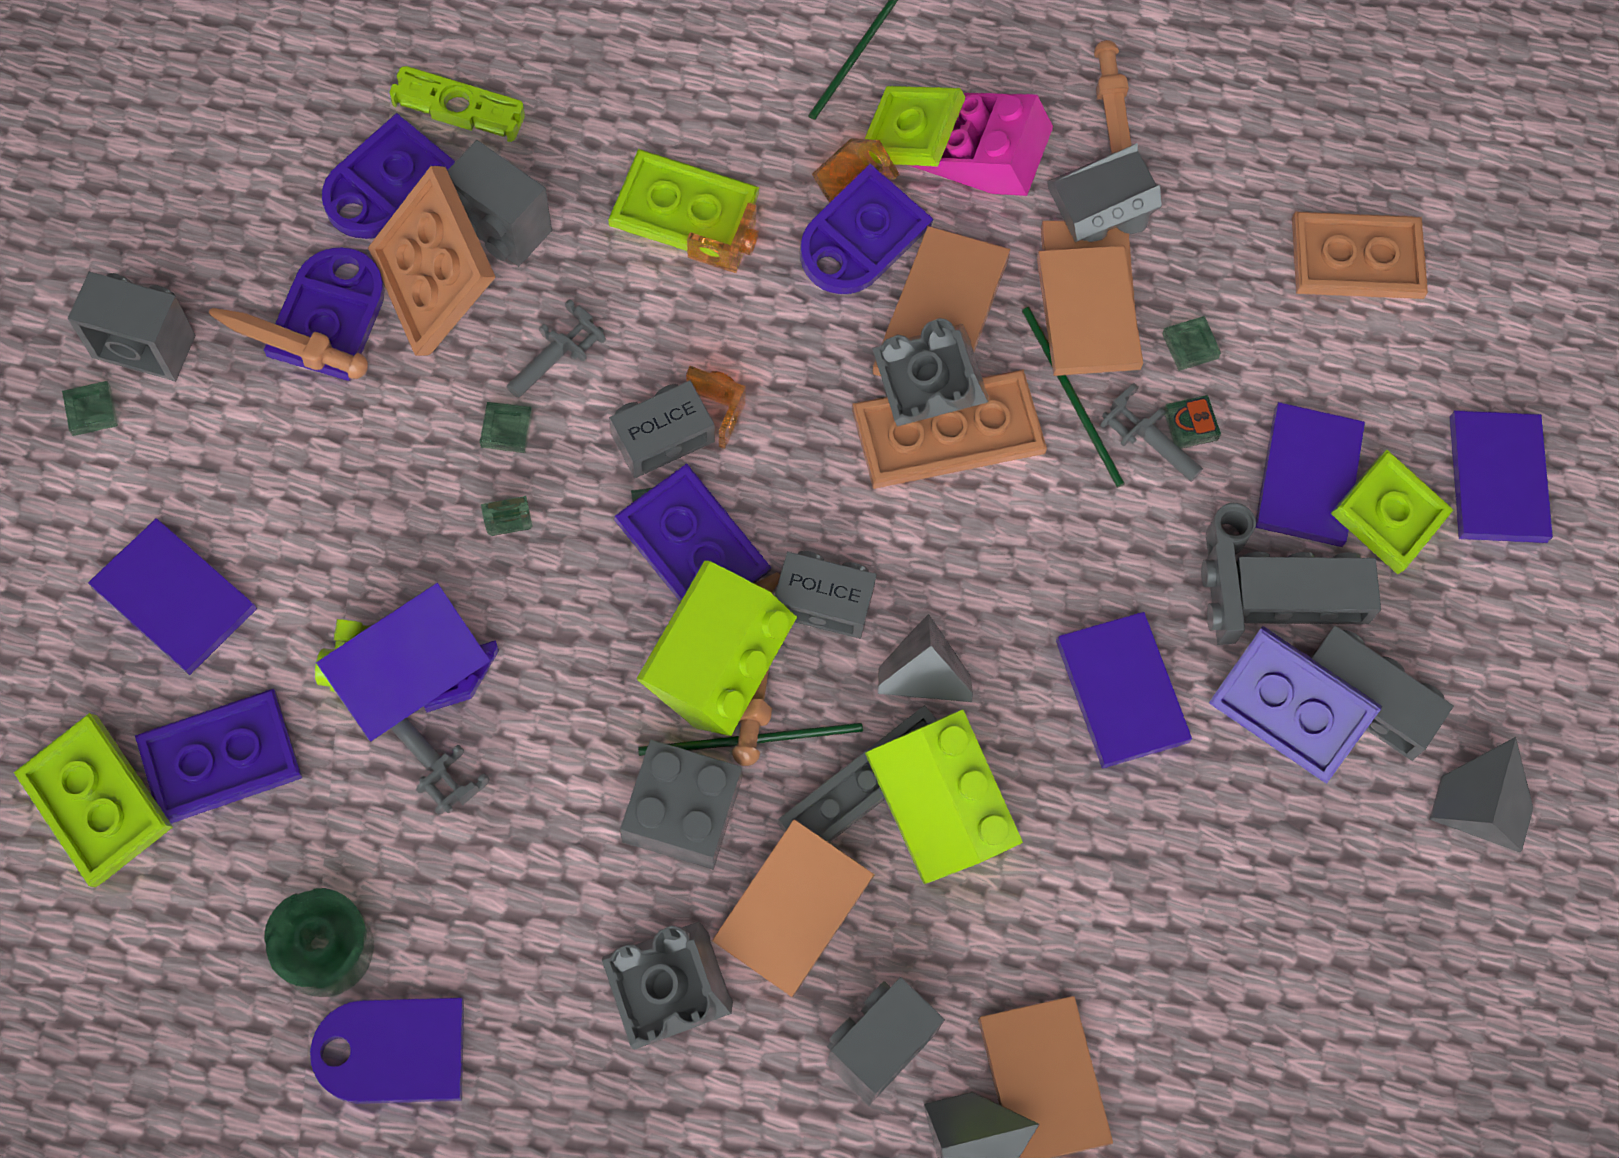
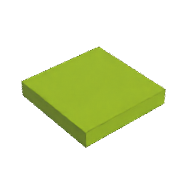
[858,86,966,166]
[1330,450,1453,575]

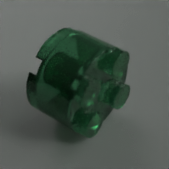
[264,888,374,997]

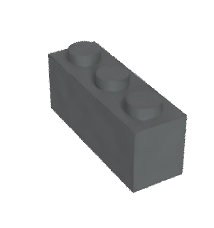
[1236,552,1381,624]
[1311,626,1454,761]

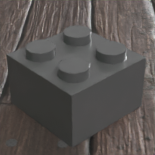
[447,140,552,267]
[68,271,196,382]
[620,739,742,870]
[826,977,945,1106]

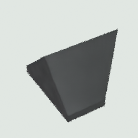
[878,614,973,702]
[1430,737,1533,852]
[924,1092,1039,1158]

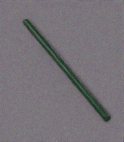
[808,0,898,120]
[1022,307,1125,488]
[638,723,863,756]

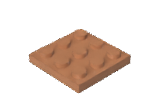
[368,166,496,356]

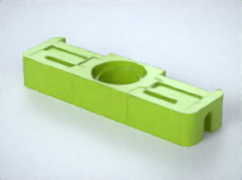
[389,66,525,142]

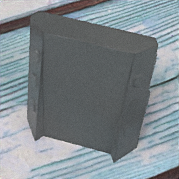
[1047,143,1162,243]
[872,318,989,426]
[602,921,733,1050]

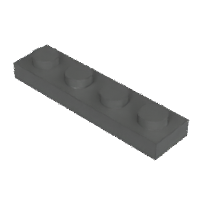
[778,705,937,843]

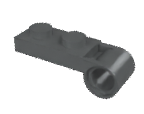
[1201,503,1256,645]

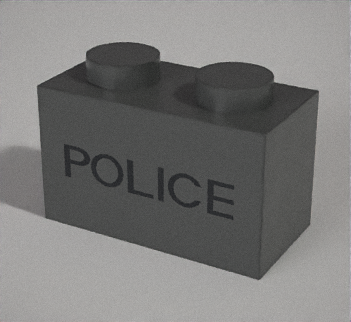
[609,380,715,478]
[775,551,877,639]

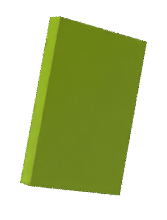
[608,149,759,265]
[14,713,173,887]

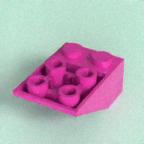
[909,93,1053,196]

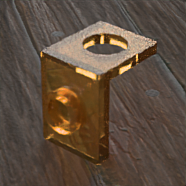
[812,138,900,203]
[687,203,759,273]
[686,366,746,449]

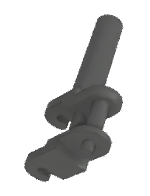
[507,299,606,398]
[1100,383,1203,482]
[390,718,490,815]

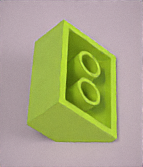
[636,561,797,736]
[865,709,1023,884]

